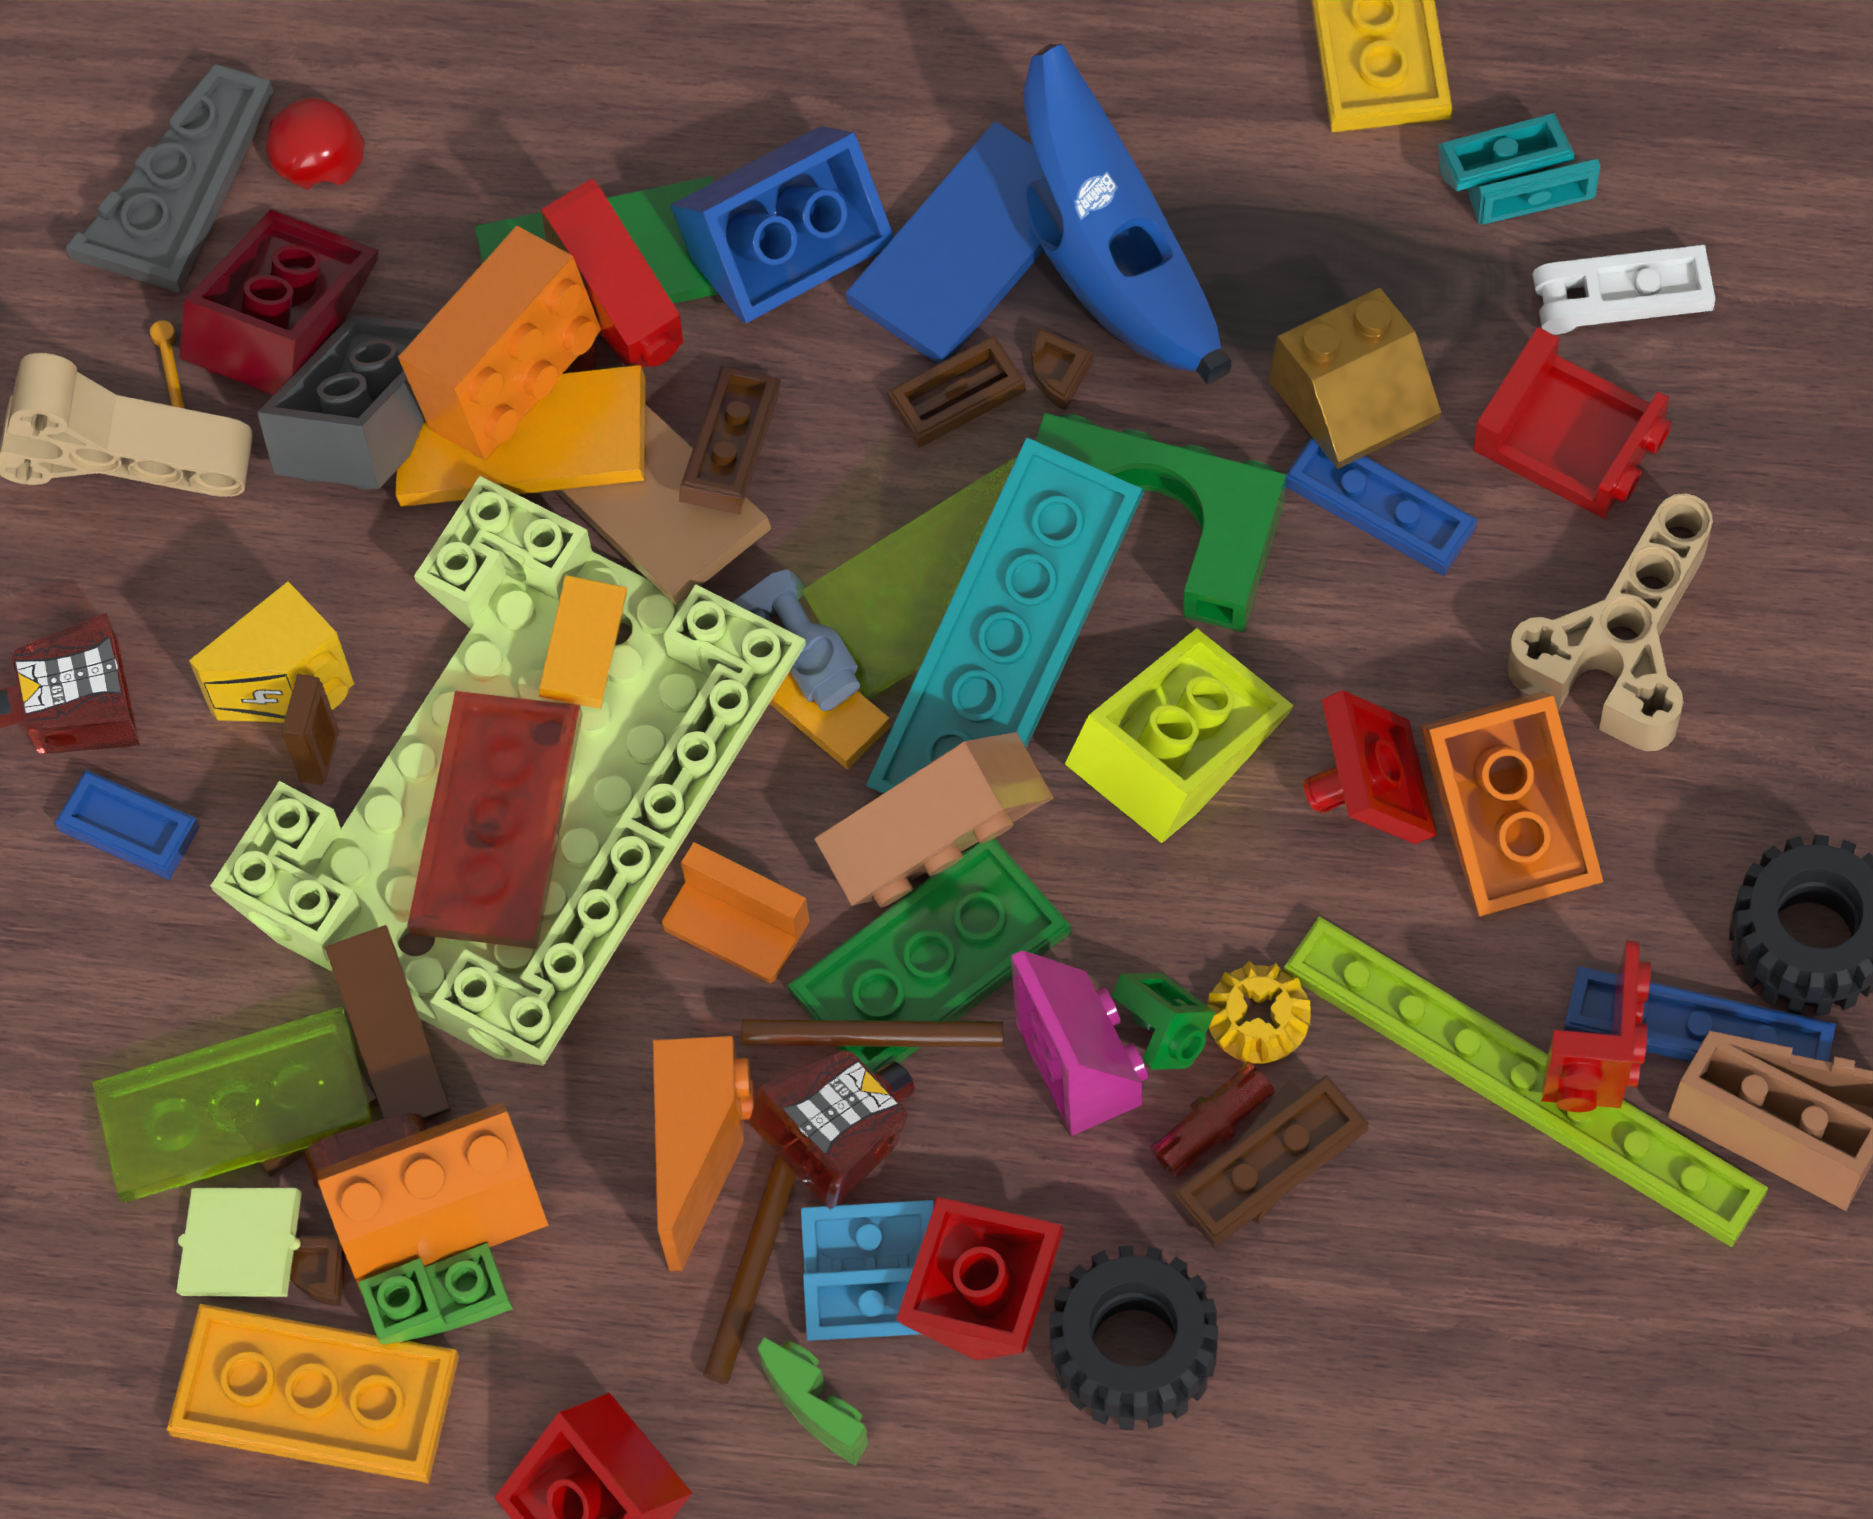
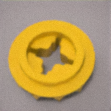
[1207,961,1311,1064]

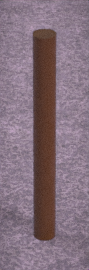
[741,1019,1004,1048]
[703,1130,809,1384]

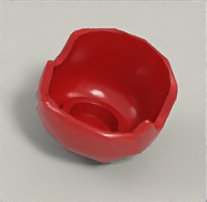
[265,97,365,190]

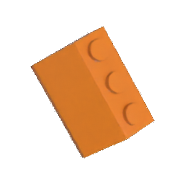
[316,1102,549,1294]

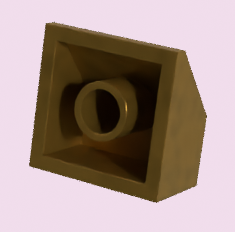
[1268,288,1441,469]

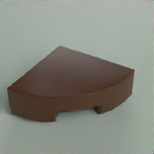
[1031,327,1093,410]
[290,1235,345,1306]

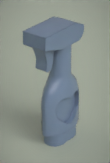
[732,569,860,711]

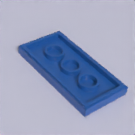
[846,121,1045,364]

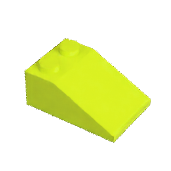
[1065,628,1294,843]

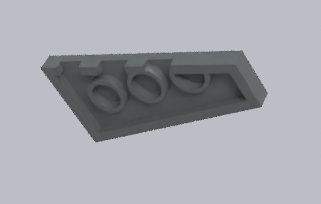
[65,64,274,293]

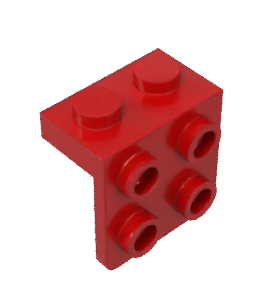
[1542,940,1651,1112]

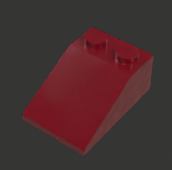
[180,209,379,395]

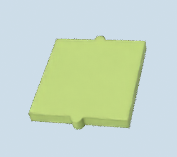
[176,1188,302,1297]

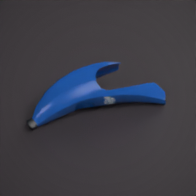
[1023,44,1231,384]

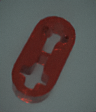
[304,1113,427,1189]

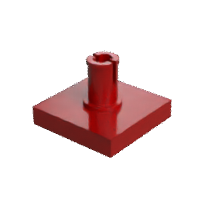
[1303,690,1437,844]

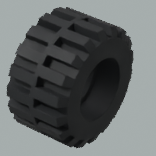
[1729,835,1873,1016]
[1049,1245,1218,1430]

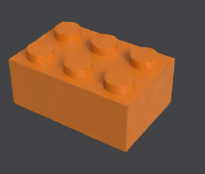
[398,226,601,461]

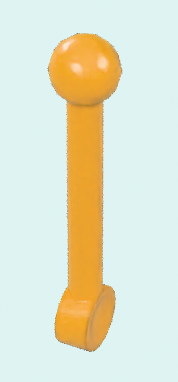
[150,320,185,409]

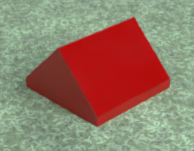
[896,1196,1064,1361]

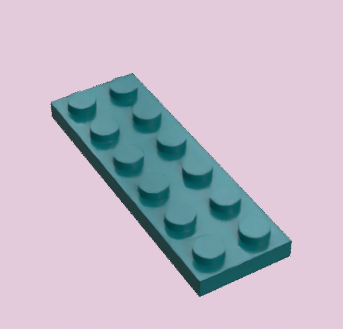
[866,438,1145,794]

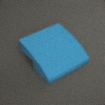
[801,1200,934,1341]

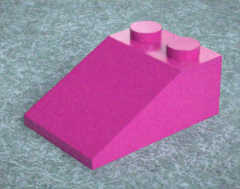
[1011,950,1148,1136]

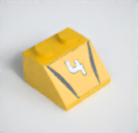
[189,581,354,723]

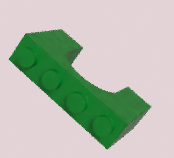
[1035,413,1286,633]

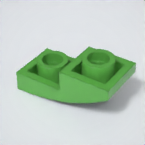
[358,1243,513,1345]
[757,1337,869,1466]

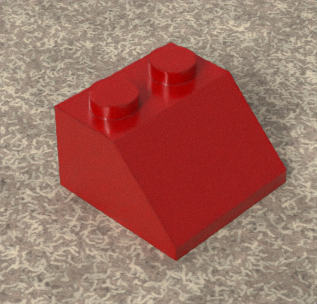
[494,1393,692,1519]

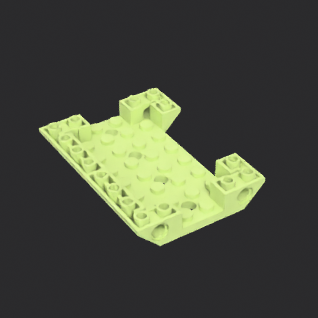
[211,476,806,1066]

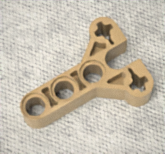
[0,353,253,497]
[1507,493,1713,751]

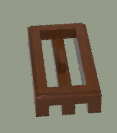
[887,335,1026,448]

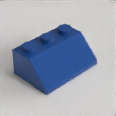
[670,126,894,323]

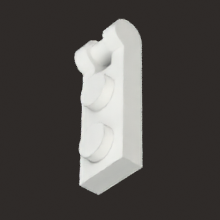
[1532,245,1715,334]

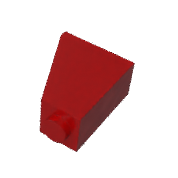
[541,178,683,369]

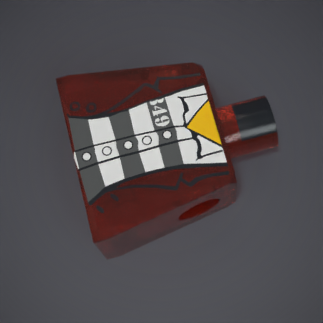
[0,613,140,754]
[749,1050,915,1210]

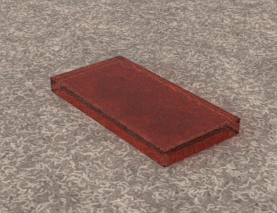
[407,691,583,949]

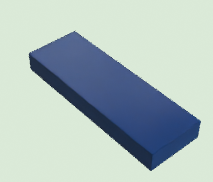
[1286,437,1478,576]

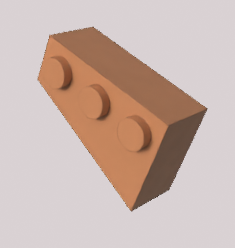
[814,732,1054,908]
[1668,1031,1873,1211]

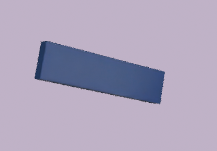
[1563,966,1836,1062]

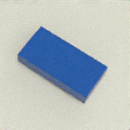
[55,769,200,880]

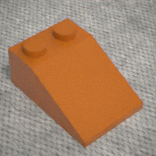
[1420,692,1604,917]
[653,1036,755,1271]

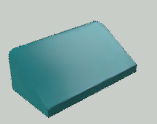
[1438,113,1574,191]
[1468,158,1600,225]

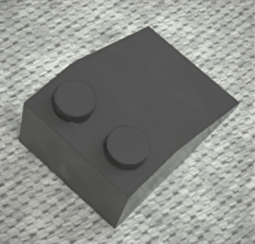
[257,314,428,489]

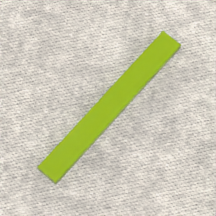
[1284,916,1768,1248]

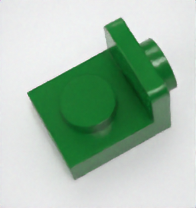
[1111,972,1215,1070]

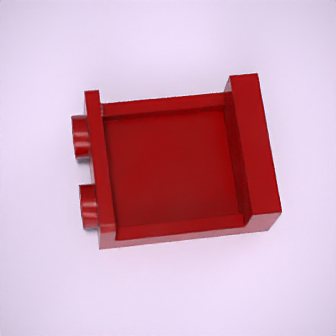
[1473,327,1673,519]

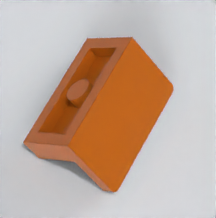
[662,842,810,983]

